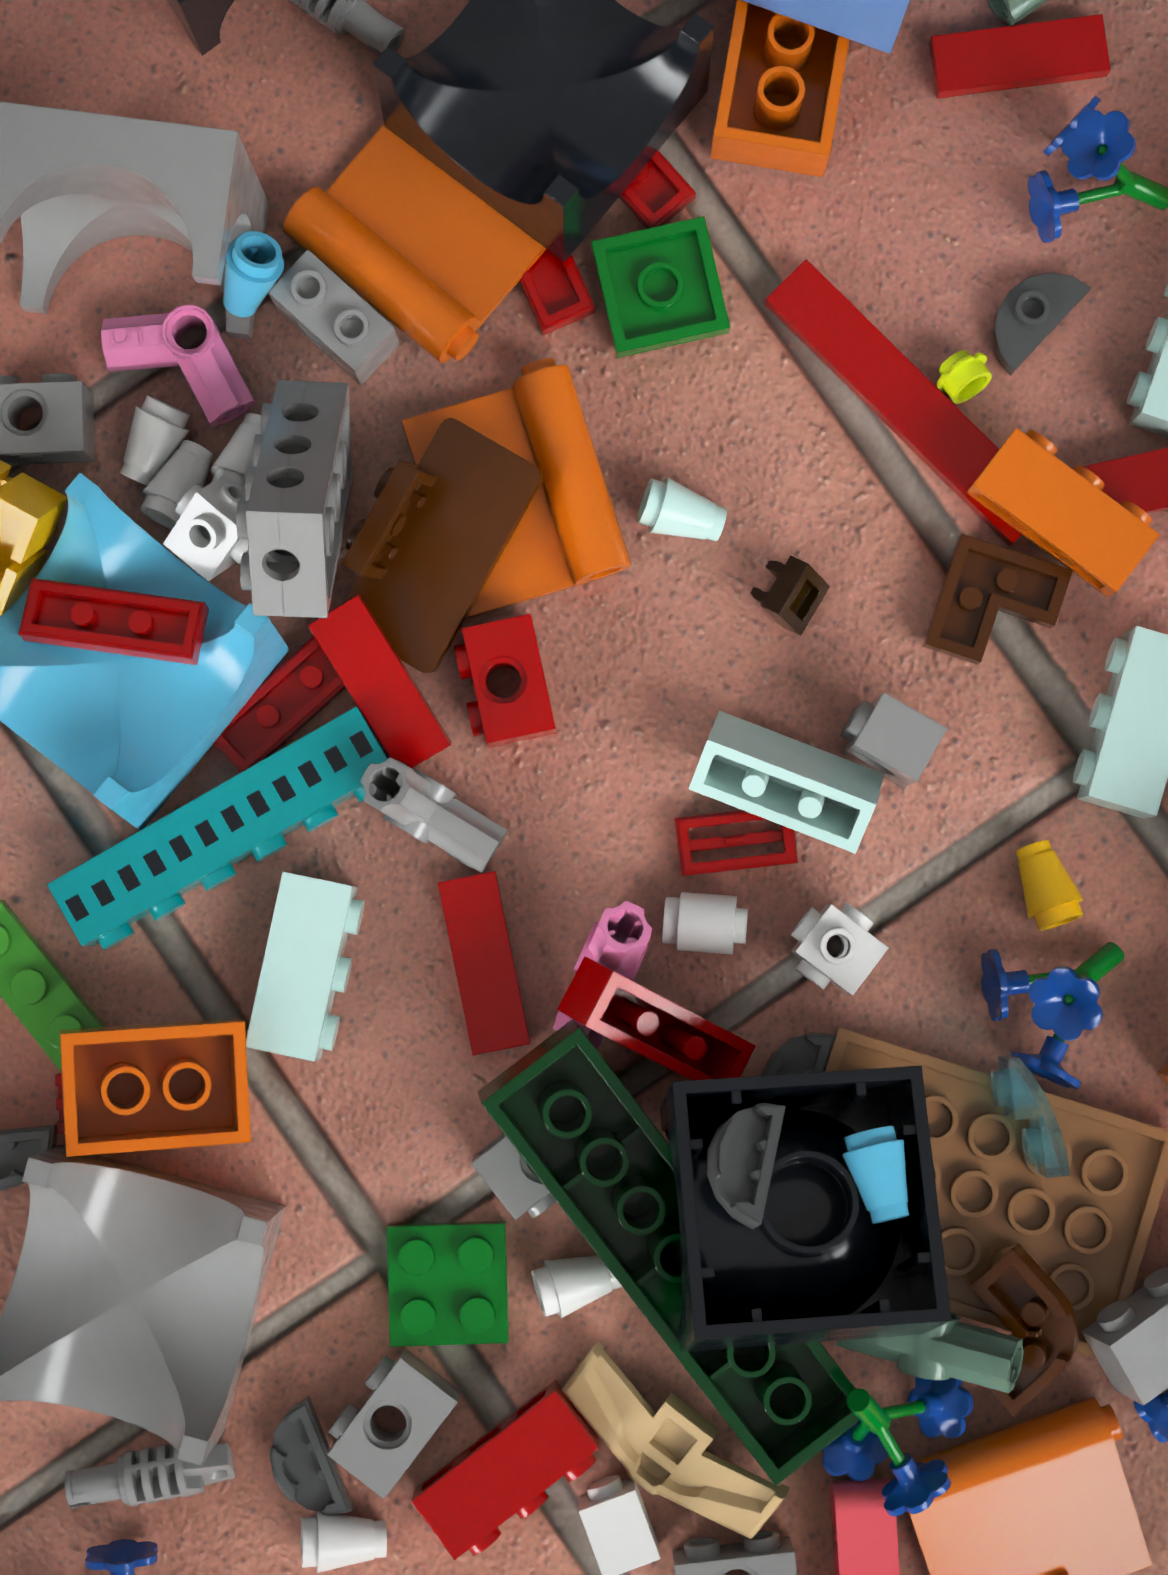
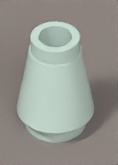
[637,477,727,542]

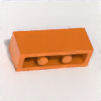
[966,428,1160,597]

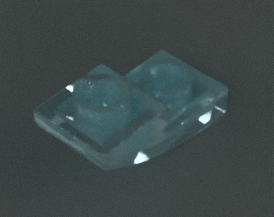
[991,1055,1070,1178]

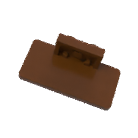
[342,418,543,673]

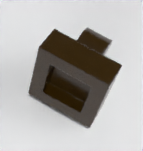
[750,555,830,636]

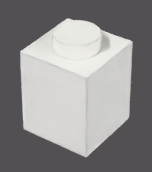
[579,1475,661,1575]

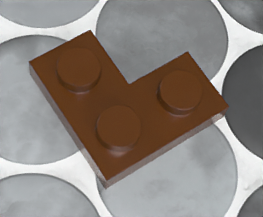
[922,534,1073,665]

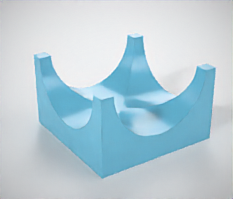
[0,473,290,830]

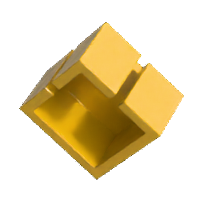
[0,460,68,617]

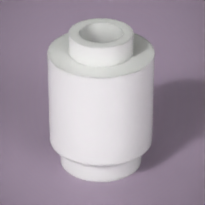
[662,892,748,955]

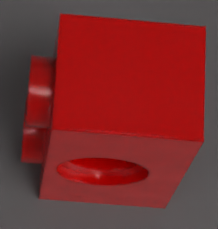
[454,613,557,748]

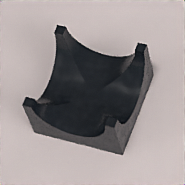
[373,0,714,262]

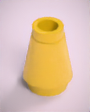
[1016,840,1084,931]

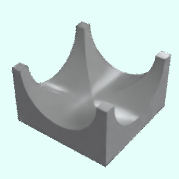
[0,101,270,340]
[0,1145,286,1466]

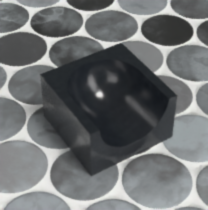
[660,1066,951,1352]

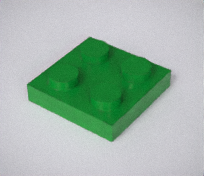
[591,216,730,358]
[387,1221,509,1347]

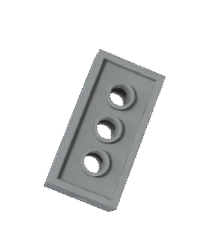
[236,380,353,618]

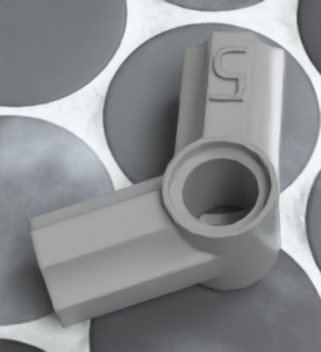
[360,757,508,873]

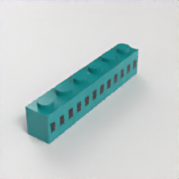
[47,706,389,950]

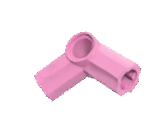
[101,305,256,427]
[552,901,653,1049]

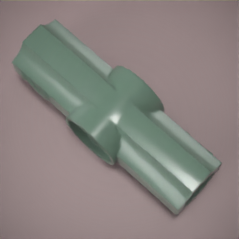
[836,1312,1024,1393]

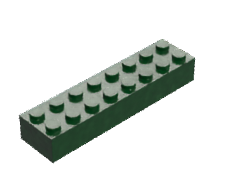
[478,1019,860,1486]

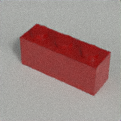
[557,956,756,1080]
[411,1380,599,1560]

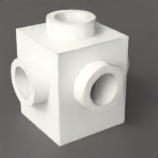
[163,476,249,582]
[791,902,889,996]

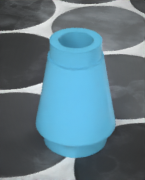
[223,231,284,317]
[842,1126,910,1224]

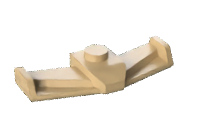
[561,1339,790,1539]

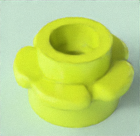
[936,350,992,404]

